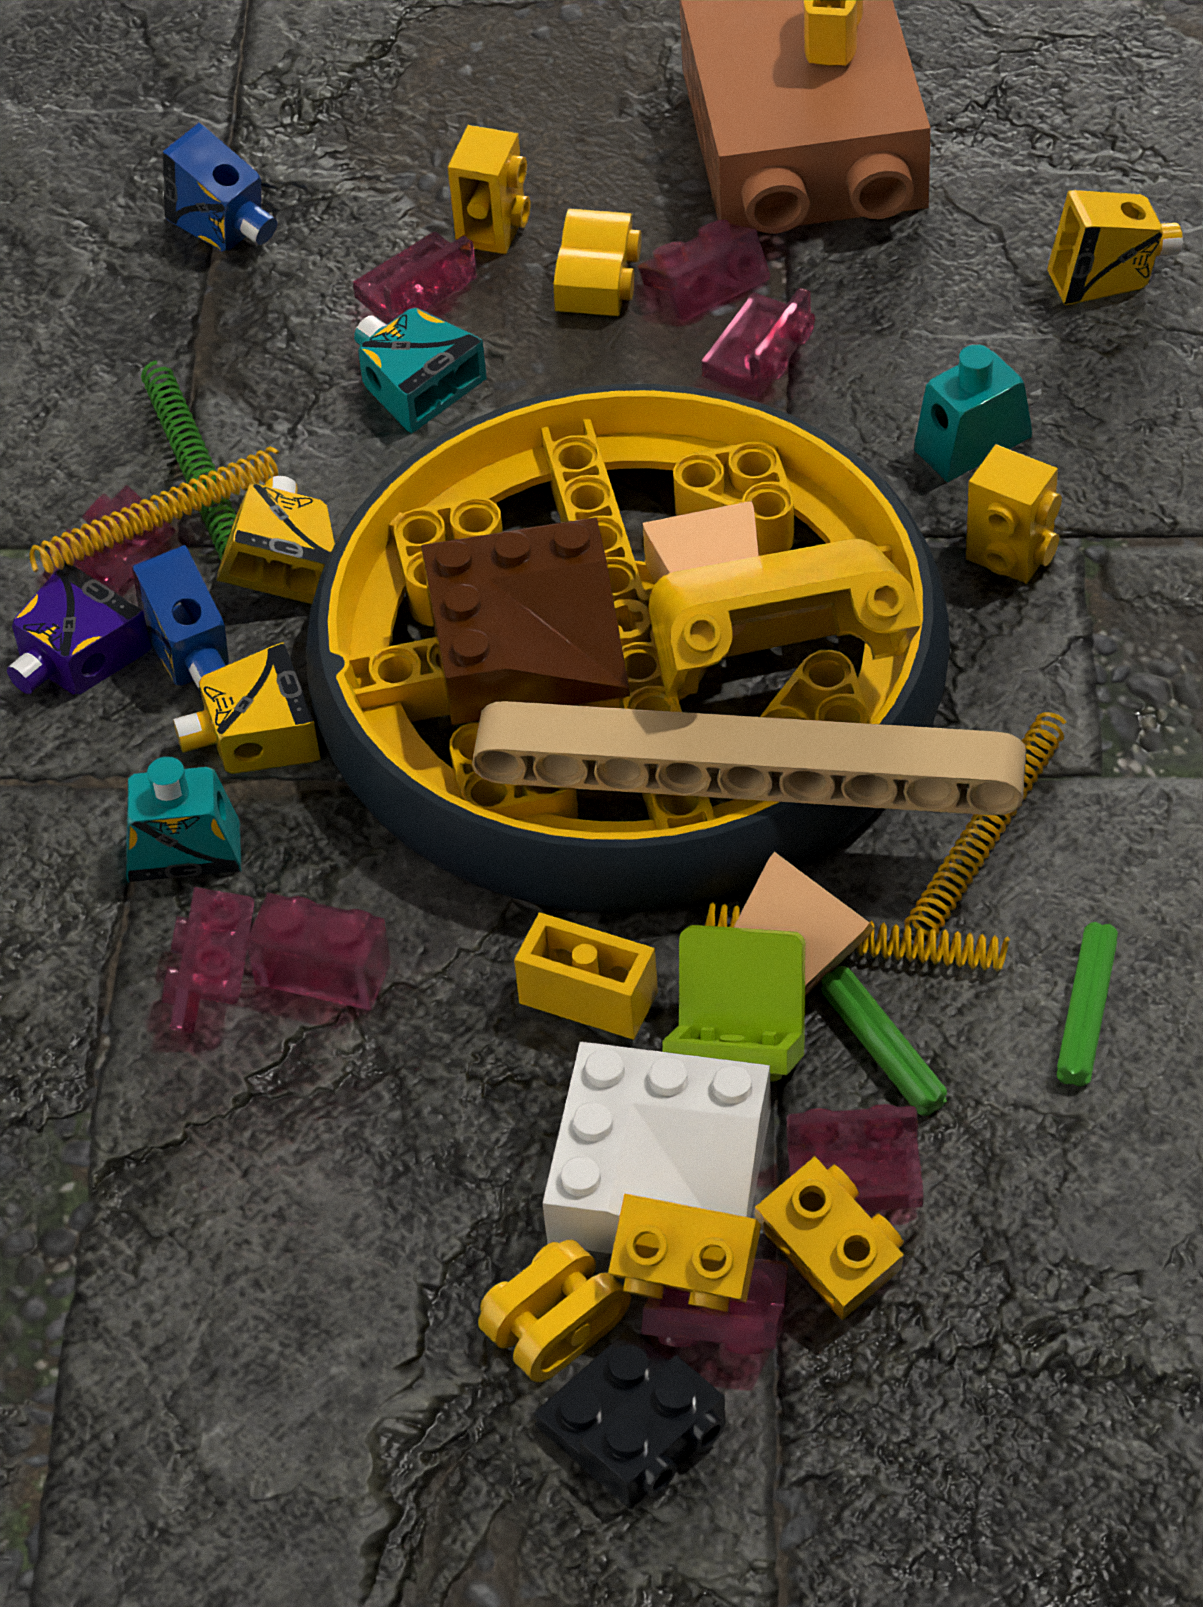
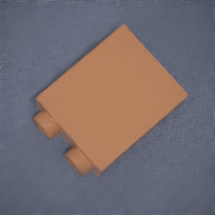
[679,0,931,236]

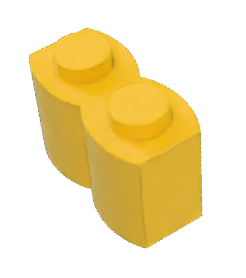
[804,0,863,66]
[553,209,641,316]

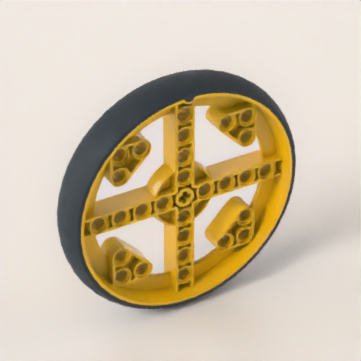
[306,384,950,913]

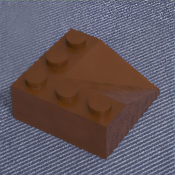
[421,517,630,725]

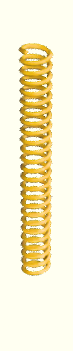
[29,446,279,574]
[904,712,1067,936]
[705,902,1010,972]

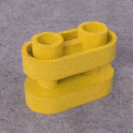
[478,1240,631,1382]

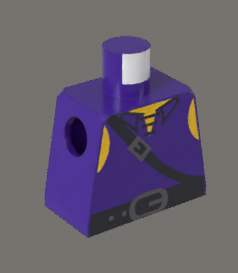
[7,562,152,694]

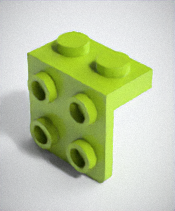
[662,925,805,1082]

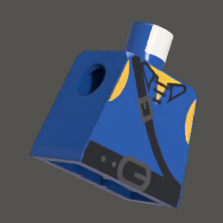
[163,123,277,251]
[132,545,229,692]

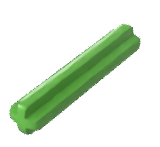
[1057,922,1118,1087]
[821,966,947,1116]

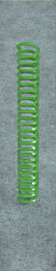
[141,360,236,560]

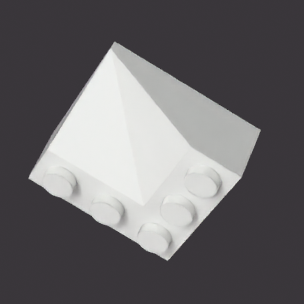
[543,1042,771,1254]

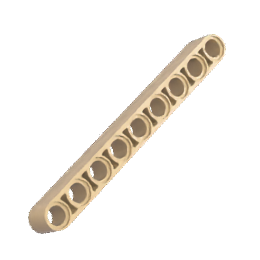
[472,701,1026,815]

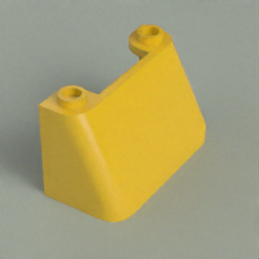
[649,539,922,698]

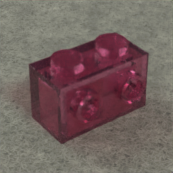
[246,893,391,1011]

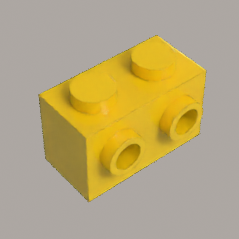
[448,125,531,254]
[966,444,1062,584]
[514,912,658,1040]
[755,1156,904,1320]
[608,1193,761,1312]

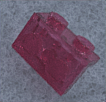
[638,220,771,320]
[352,231,477,324]
[702,288,815,397]
[42,485,177,593]
[161,887,255,1033]
[786,1104,923,1211]
[641,1258,788,1355]

